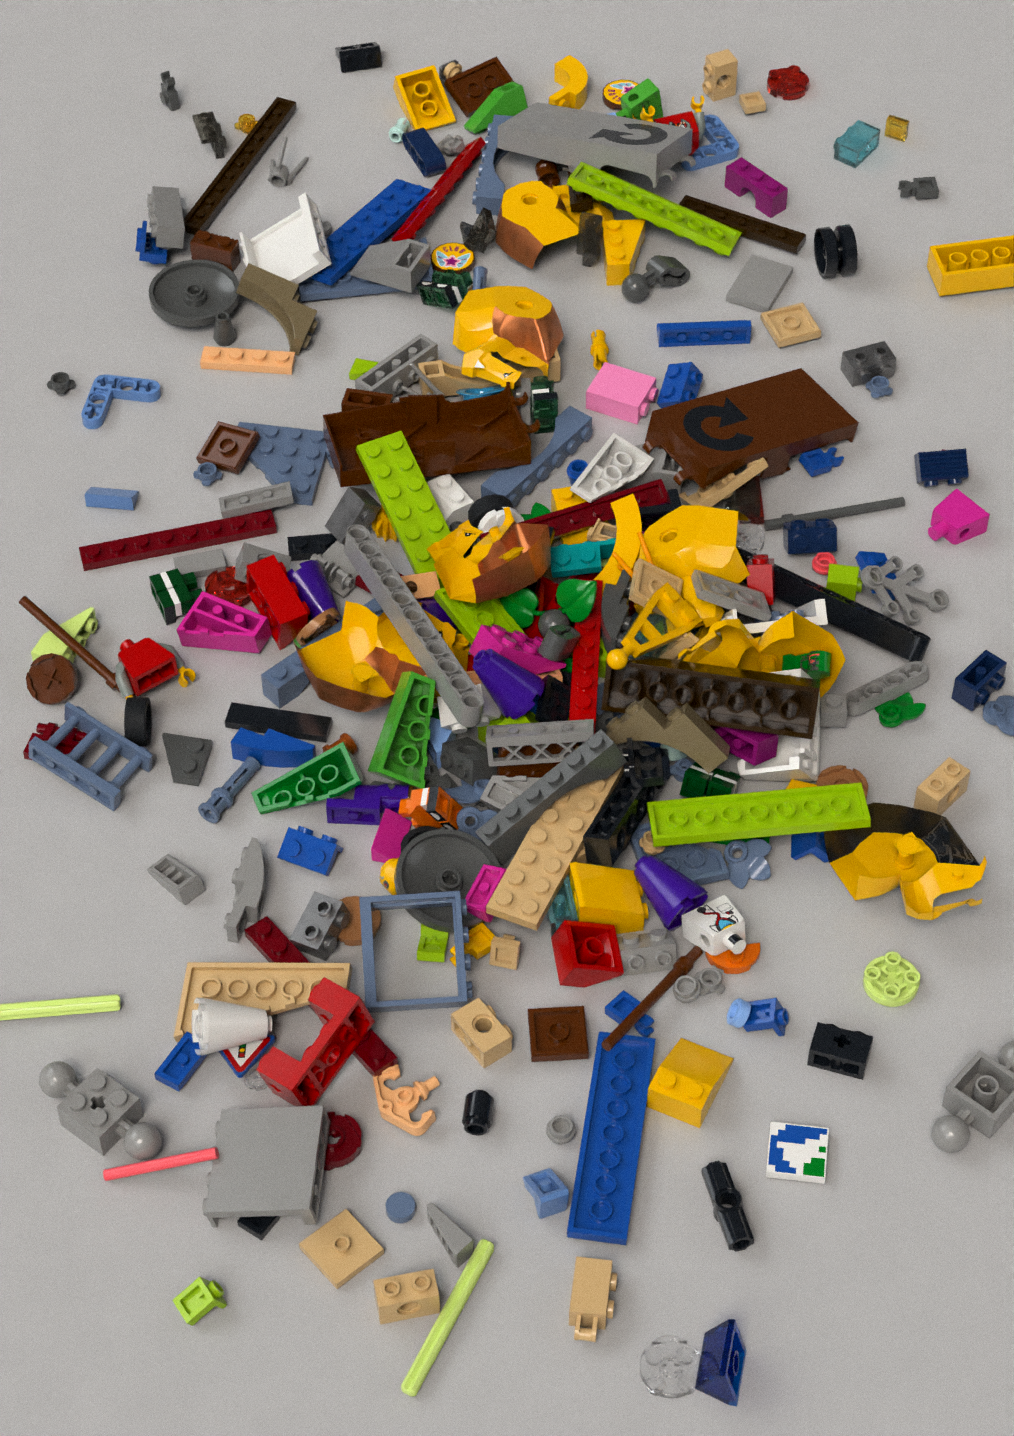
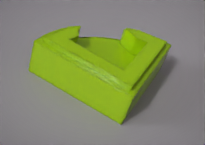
[349,358,378,380]

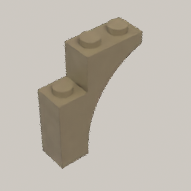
[236,263,318,356]
[606,696,730,774]

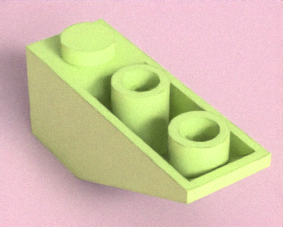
[31,607,98,663]

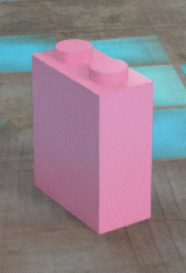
[586,362,659,425]

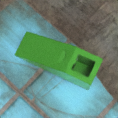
[464,81,528,134]

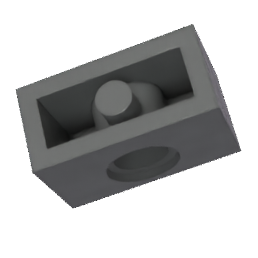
[440,737,498,786]

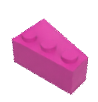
[176,591,272,653]

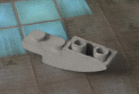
[224,837,266,943]

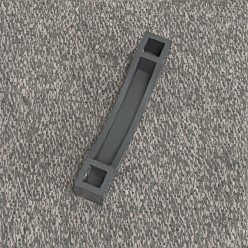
[475,729,627,865]

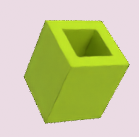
[826,563,862,601]

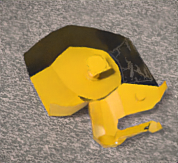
[824,802,987,920]

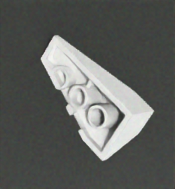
[570,433,654,503]

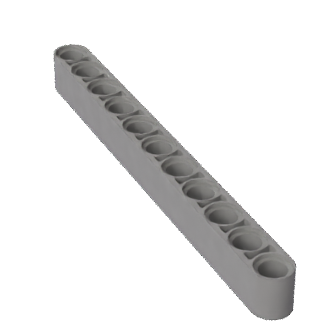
[344,524,484,727]

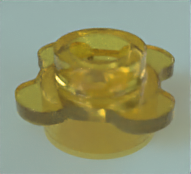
[234,114,258,134]

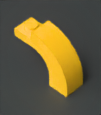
[549,55,588,109]

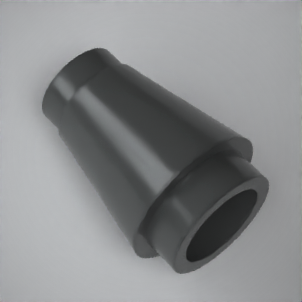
[213,312,236,346]

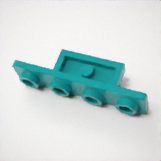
[551,538,616,578]

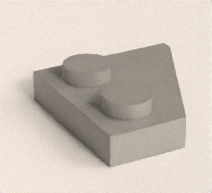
[480,775,540,811]

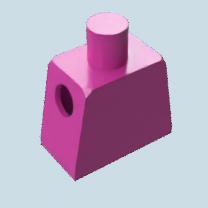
[928,489,990,545]

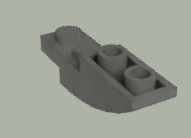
[600,569,632,653]

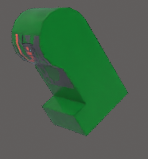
[782,650,832,680]

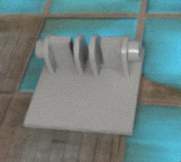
[310,540,359,598]

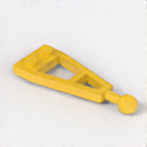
[606,582,703,670]

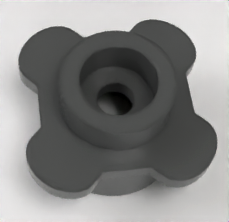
[47,372,75,395]

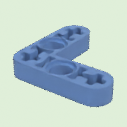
[681,115,739,171]
[81,374,161,429]

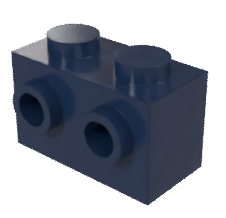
[783,518,837,554]
[951,650,1007,712]

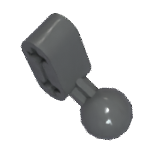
[621,255,690,302]
[538,609,581,661]

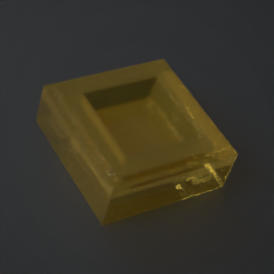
[885,115,909,142]

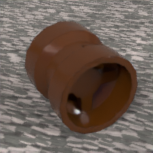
[535,159,560,186]

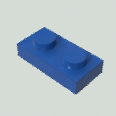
[154,1032,208,1092]

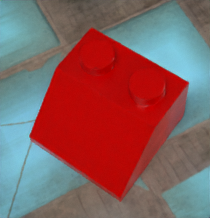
[551,920,624,988]

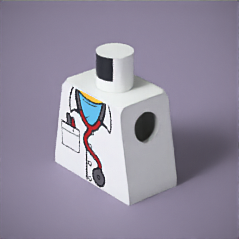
[681,895,746,956]

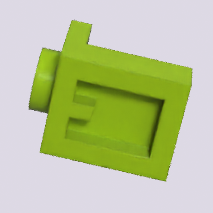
[172,1276,227,1326]

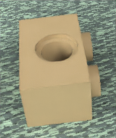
[702,49,738,102]
[914,757,971,815]
[451,997,513,1068]
[373,1269,440,1325]

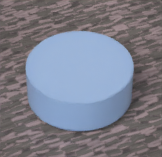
[727,998,751,1028]

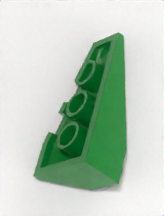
[251,742,364,815]

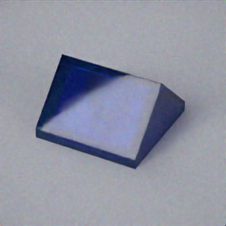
[695,1319,747,1406]

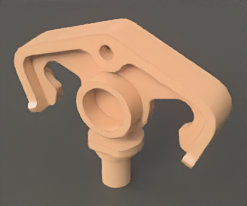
[373,1064,440,1136]

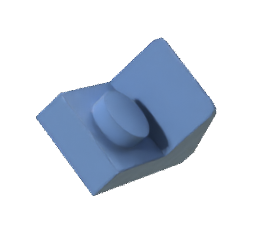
[523,1168,569,1219]

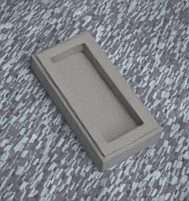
[173,549,227,578]

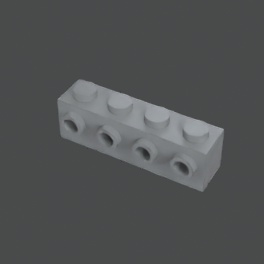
[147,186,185,249]
[355,334,438,397]

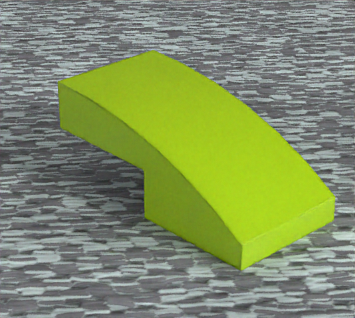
[417,924,450,962]

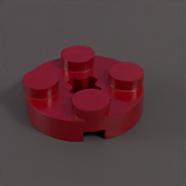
[324,1112,362,1171]

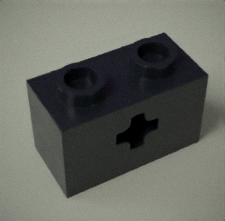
[807,1022,873,1080]

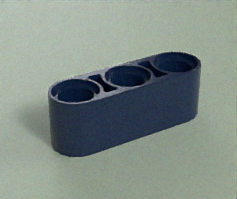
[402,128,446,177]

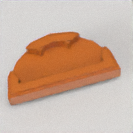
[705,943,760,974]

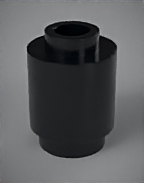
[462,1090,494,1136]

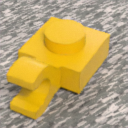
[450,923,495,967]

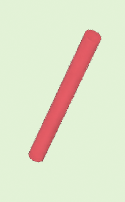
[103,1147,219,1181]

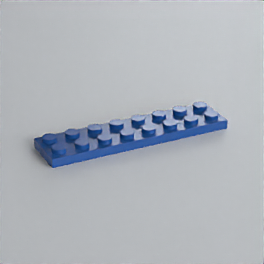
[309,179,432,286]
[567,1031,656,1245]

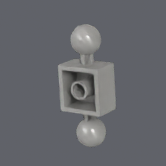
[932,1041,1014,1153]
[39,1061,162,1160]

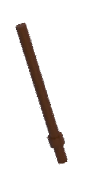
[19,596,136,697]
[601,946,703,1051]

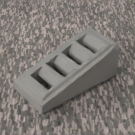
[147,854,205,905]
[427,1202,474,1268]

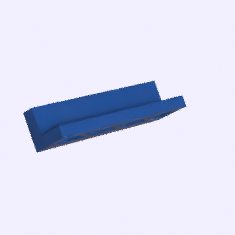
[656,320,752,347]

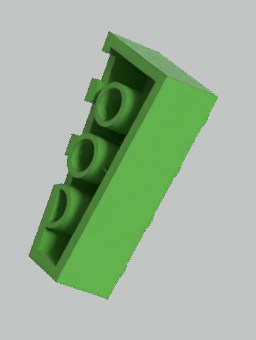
[368,671,435,789]

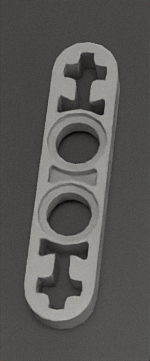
[846,661,928,716]

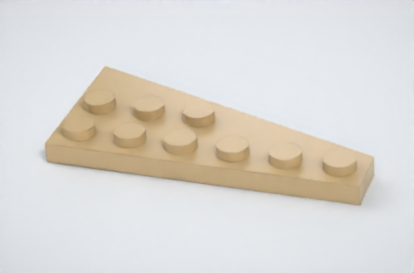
[174,962,353,1042]

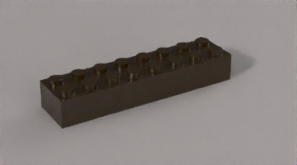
[601,655,821,739]

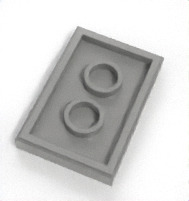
[726,255,793,312]
[691,569,772,622]

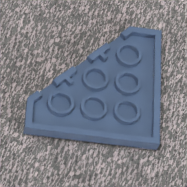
[238,422,327,506]

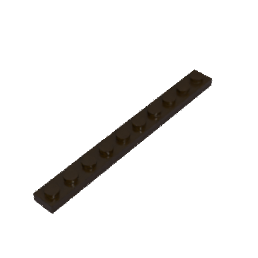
[183,97,297,234]

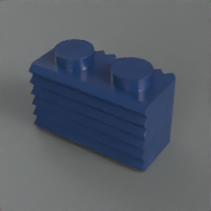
[914,449,969,487]

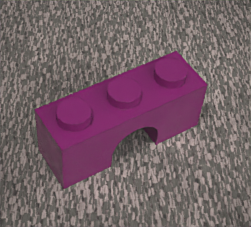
[725,157,788,218]

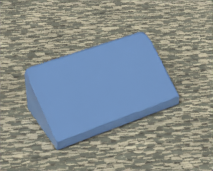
[85,487,139,510]

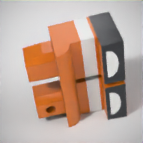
[399,786,463,830]

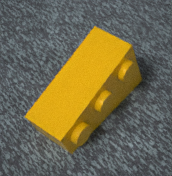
[601,219,646,286]

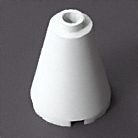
[192,997,272,1056]

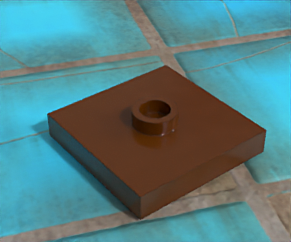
[196,421,260,474]
[528,1006,589,1062]

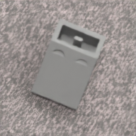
[350,239,431,293]
[621,444,684,494]

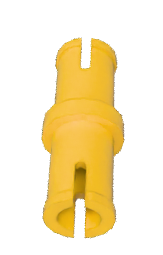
[590,330,609,370]

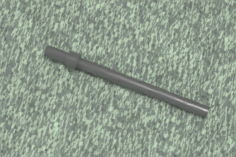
[763,497,905,530]

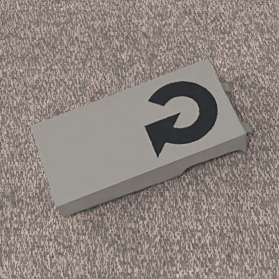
[497,102,696,188]

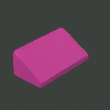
[371,808,412,863]
[465,864,507,923]

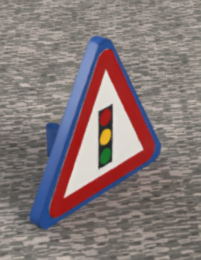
[219,1035,275,1078]

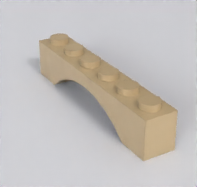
[418,348,561,397]

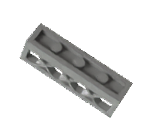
[486,719,594,767]

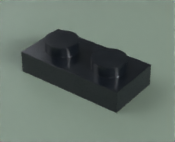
[287,533,337,561]

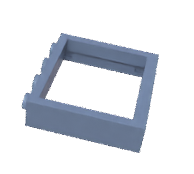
[359,891,473,1013]

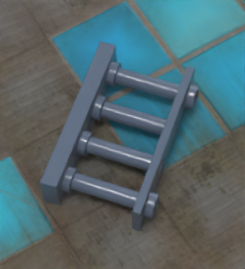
[29,702,153,811]

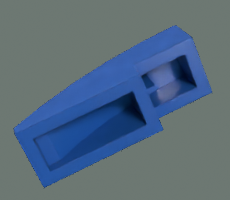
[231,727,316,768]

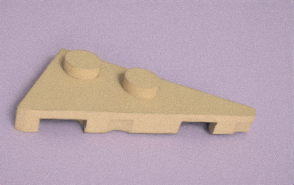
[679,458,769,507]
[655,632,700,660]

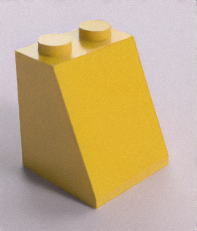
[569,862,648,934]

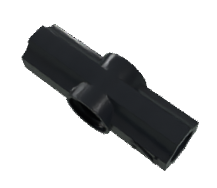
[701,1161,754,1252]

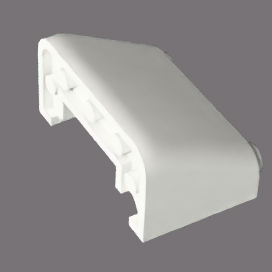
[737,668,820,782]

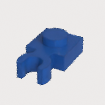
[799,447,844,477]

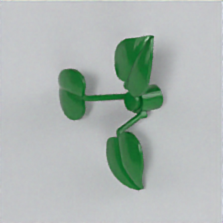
[500,579,597,673]

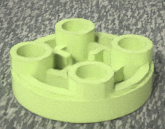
[863,951,920,1007]

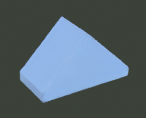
[427,717,456,769]

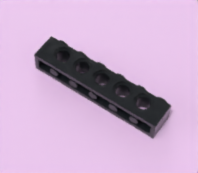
[583,746,671,867]

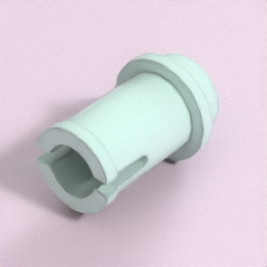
[389,118,410,143]

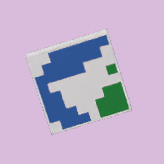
[766,1121,829,1184]

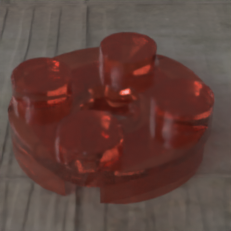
[767,65,809,100]
[205,566,251,608]

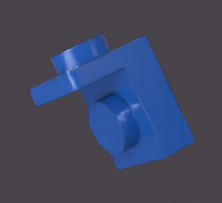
[743,998,789,1036]

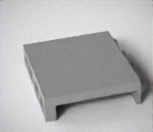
[202,1105,330,1228]

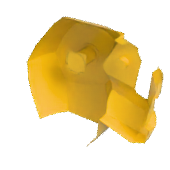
[634,505,750,635]
[678,611,845,698]

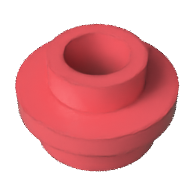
[812,552,837,575]

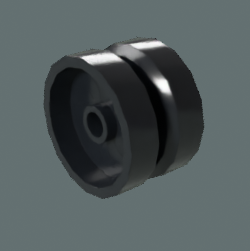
[814,224,858,277]

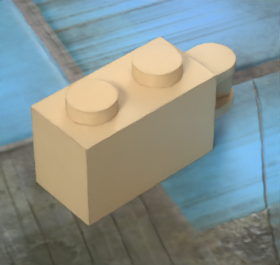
[569,1256,618,1342]

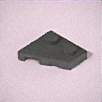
[162,733,213,787]

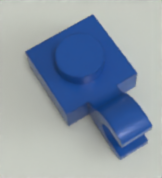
[605,990,654,1037]

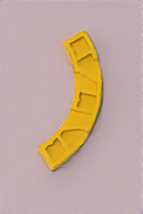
[593,494,642,596]

